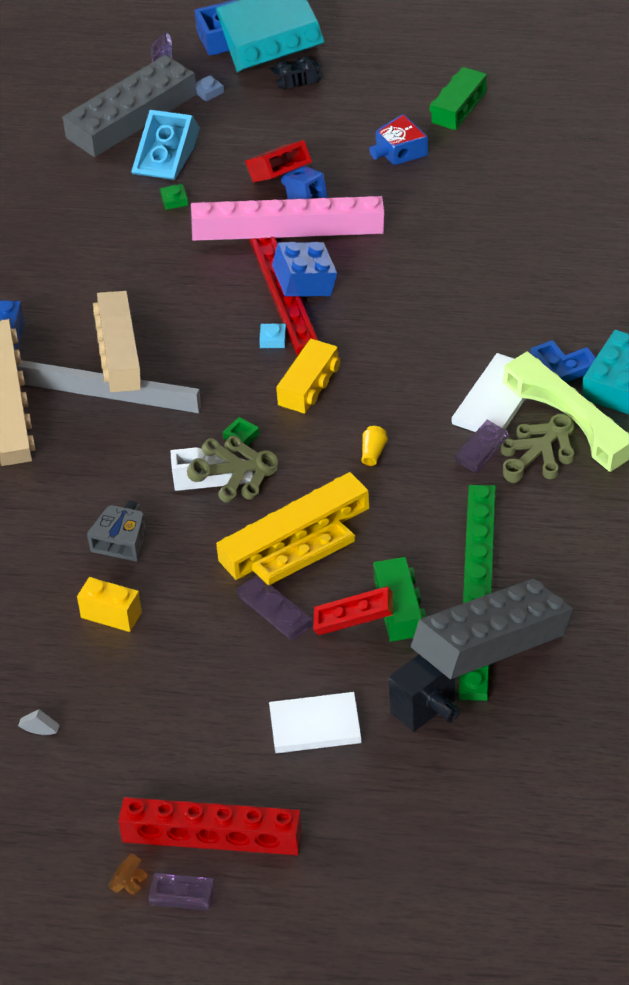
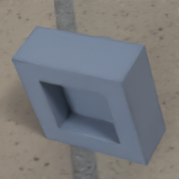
[196,75,224,101]

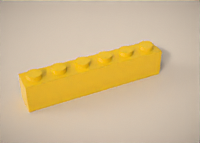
[216,472,369,580]

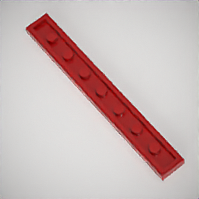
[249,237,319,356]

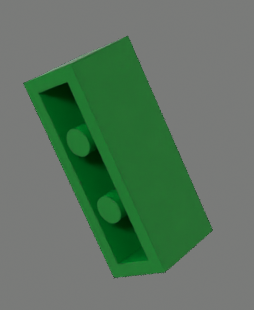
[429,67,487,130]
[373,557,426,642]

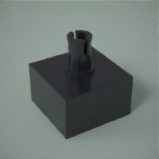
[388,654,461,732]

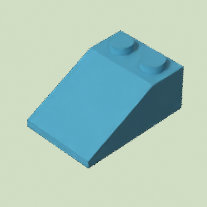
[131,110,200,180]

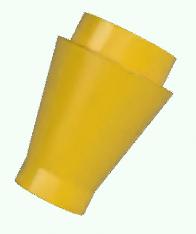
[361,426,388,466]

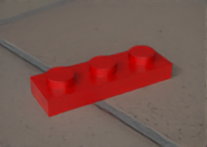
[313,586,393,635]

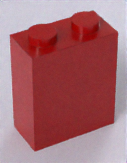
[245,140,312,183]

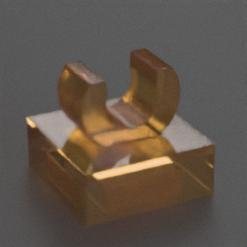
[107,853,148,894]

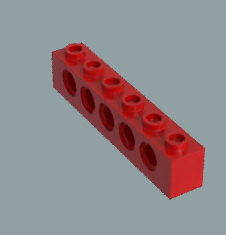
[118,797,302,855]

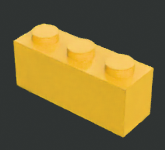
[276,339,341,414]

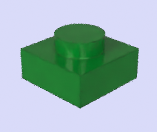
[160,184,188,210]
[223,417,260,446]

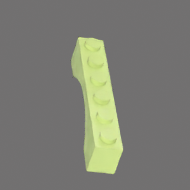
[503,351,629,472]

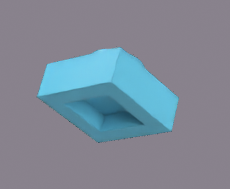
[260,324,286,348]

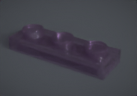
[237,575,312,641]

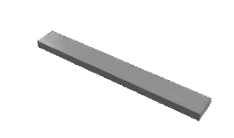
[17,360,201,413]

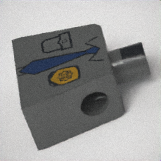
[87,500,146,562]

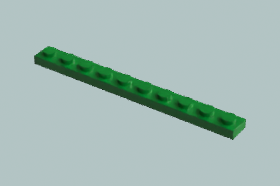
[459,485,495,701]

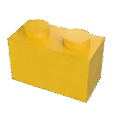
[77,577,142,632]

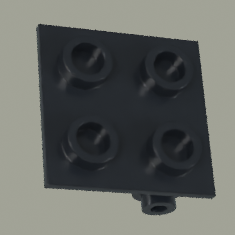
[269,56,322,90]

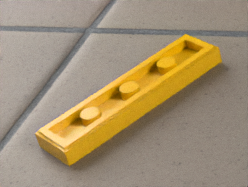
[252,520,355,586]

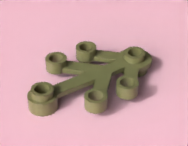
[501,414,574,483]
[187,436,278,503]

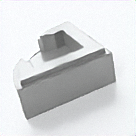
[18,709,59,735]

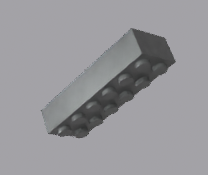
[62,55,197,157]
[411,579,573,679]

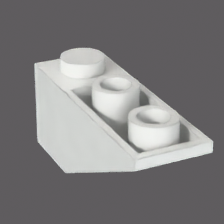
[171,448,253,491]

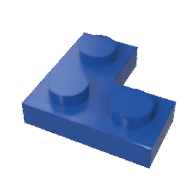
[530,340,596,382]

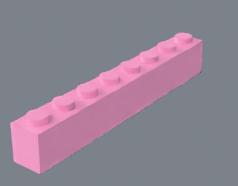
[191,196,384,241]

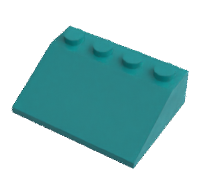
[216,0,324,72]

